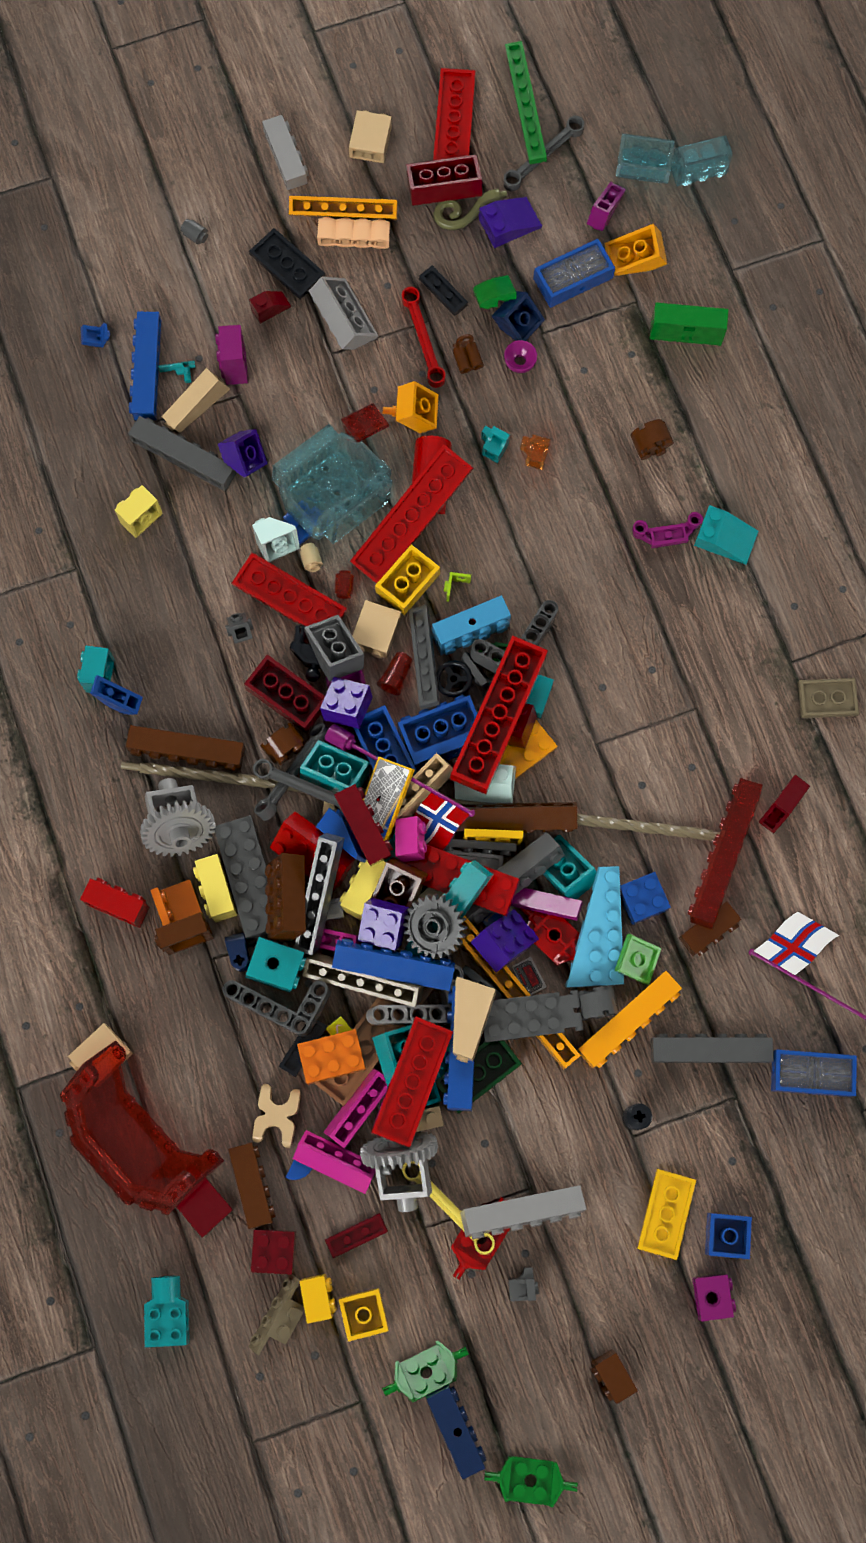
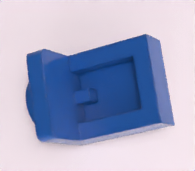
[81,323,110,348]

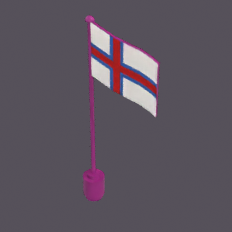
[749,912,866,1020]

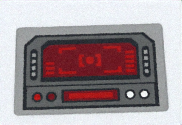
[512,957,547,995]

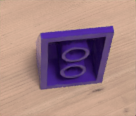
[479,197,542,248]

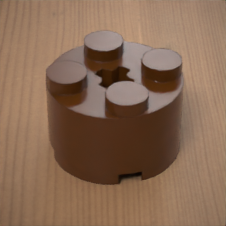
[630,419,674,460]
[260,723,305,766]

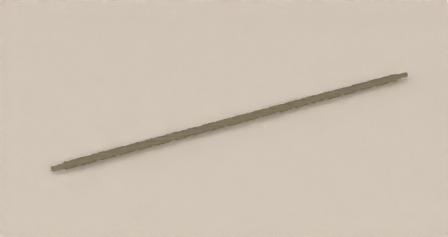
[121,761,732,841]

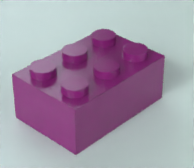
[215,325,248,385]

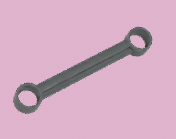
[503,116,584,191]
[254,722,329,821]
[253,759,343,813]

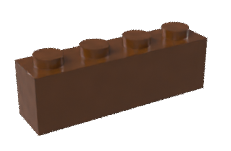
[228,1142,276,1229]

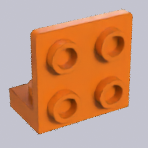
[150,880,203,926]

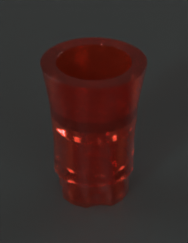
[377,652,413,696]

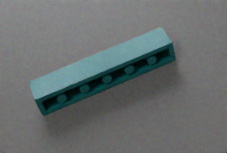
[405,860,493,956]

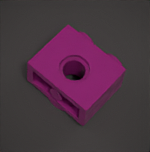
[692,1274,736,1322]

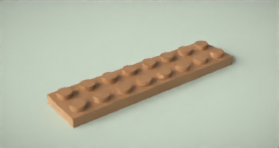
[314,986,435,1107]

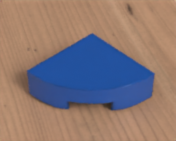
[285,1160,312,1180]

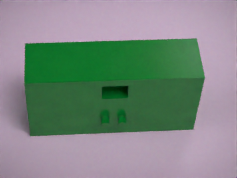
[649,302,728,346]

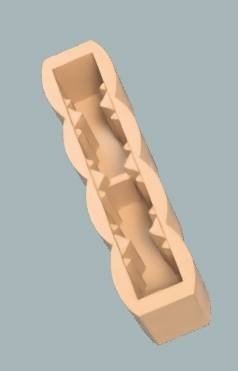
[317,216,390,249]

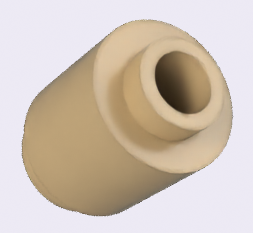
[300,543,323,572]

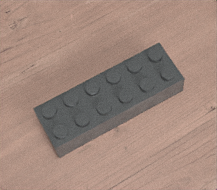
[214,815,268,940]

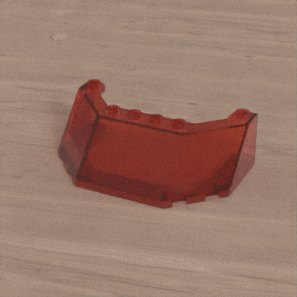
[60,1040,224,1216]

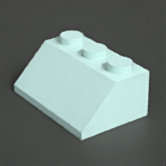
[252,517,300,562]
[454,760,516,803]

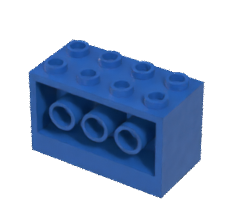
[398,695,477,772]

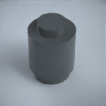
[180,219,208,244]

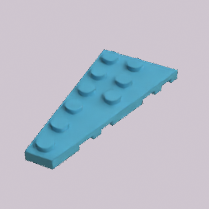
[565,866,624,987]

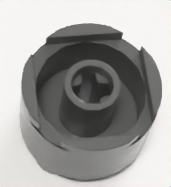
[577,986,618,1021]

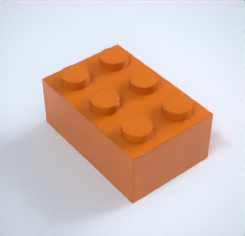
[297,1029,366,1085]

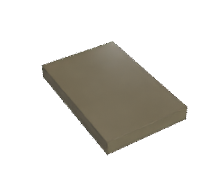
[798,678,859,718]

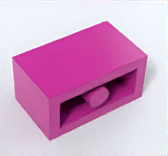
[395,816,427,862]

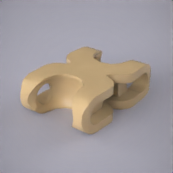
[252,1084,301,1148]

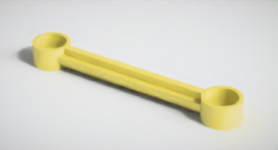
[402,1161,495,1255]

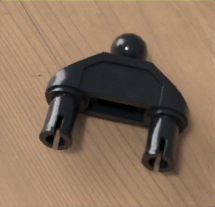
[289,625,321,682]

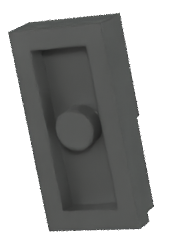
[456,652,491,688]

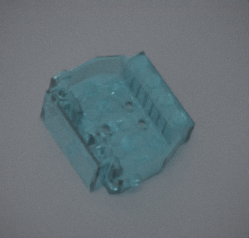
[272,424,393,544]

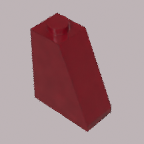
[759,775,810,834]

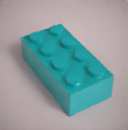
[372,1025,441,1106]

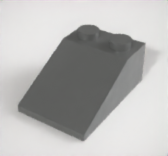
[304,615,364,681]

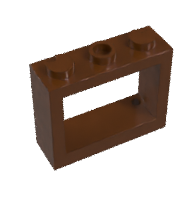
[154,912,214,955]

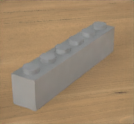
[460,1185,586,1239]

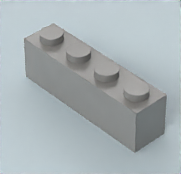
[262,115,309,190]

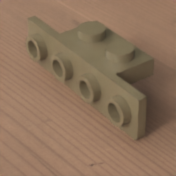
[249,1274,305,1355]

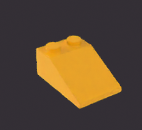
[604,224,667,276]

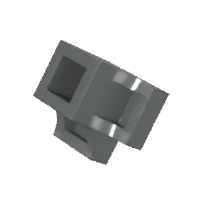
[508,1267,539,1302]

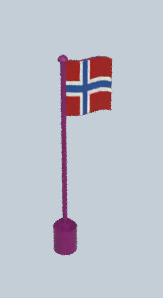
[325,724,475,850]

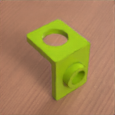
[444,572,471,602]

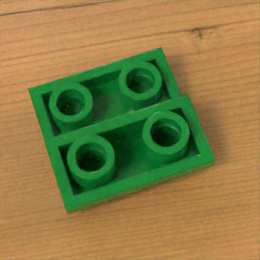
[473,275,516,309]

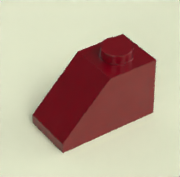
[249,291,291,324]

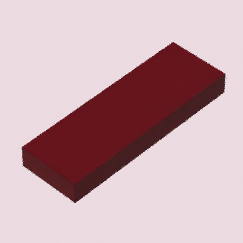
[325,1213,388,1258]

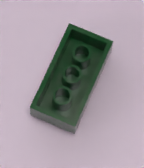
[435,1040,522,1114]

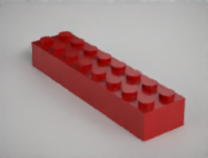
[450,635,548,794]

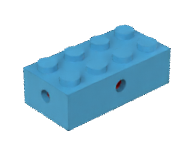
[432,595,511,655]

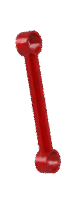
[402,287,446,388]

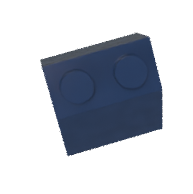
[492,291,545,341]

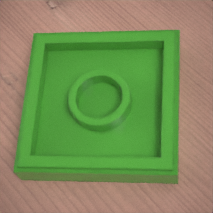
[614,934,662,985]

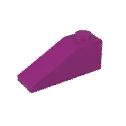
[587,182,626,231]

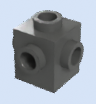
[225,612,254,644]

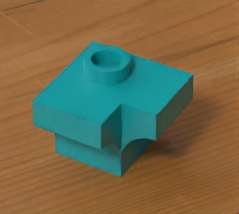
[481,426,510,463]

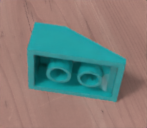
[694,505,758,564]
[543,834,597,899]

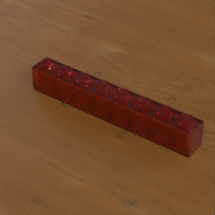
[688,778,763,930]

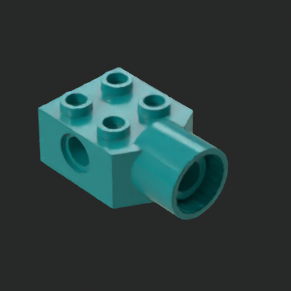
[144,1276,190,1348]

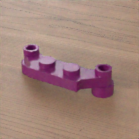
[632,512,703,548]

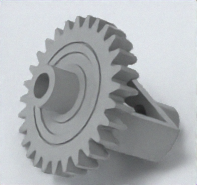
[140,778,216,857]
[360,1131,438,1212]

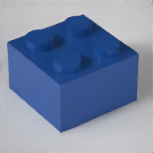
[620,872,671,925]
[705,1213,752,1259]

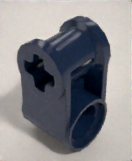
[225,932,250,972]

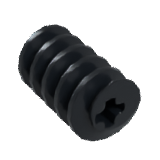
[623,1103,652,1130]

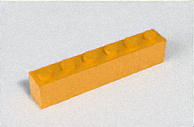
[289,196,398,220]
[577,971,682,1068]

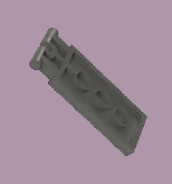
[483,990,584,1043]

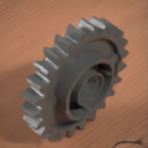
[403,894,467,959]

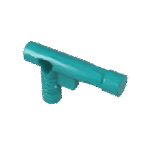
[158,360,196,383]

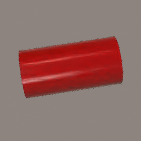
[411,435,452,515]

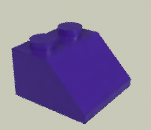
[218,429,268,477]

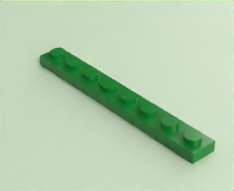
[505,41,547,165]

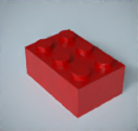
[80,877,150,928]

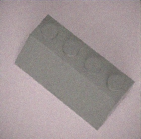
[309,277,379,350]

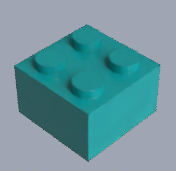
[77,645,115,693]

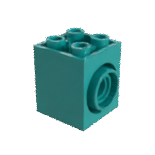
[245,937,306,993]

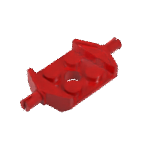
[519,908,580,966]
[451,1197,510,1280]

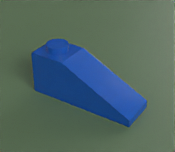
[90,675,143,715]
[316,808,367,863]

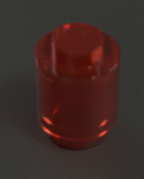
[334,570,354,599]

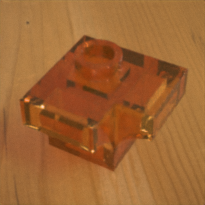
[520,435,550,470]

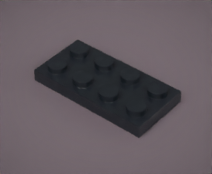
[249,228,325,300]

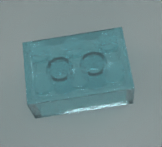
[615,133,675,184]
[670,135,733,186]

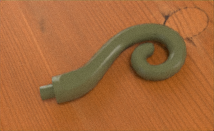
[433,188,507,230]

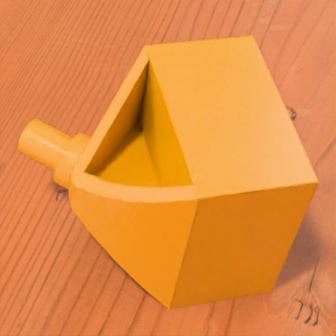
[382,381,439,433]

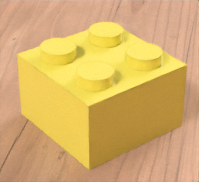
[115,485,163,538]

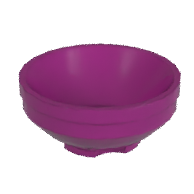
[504,340,537,373]

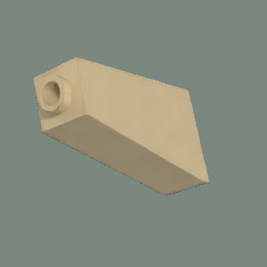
[162,368,230,433]
[453,977,496,1063]

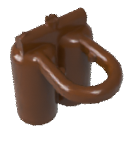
[452,334,484,374]

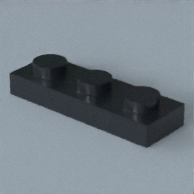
[419,265,468,316]
[278,1020,328,1078]

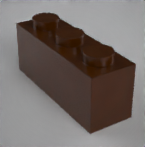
[679,901,742,957]

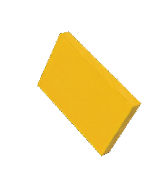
[463,829,523,845]

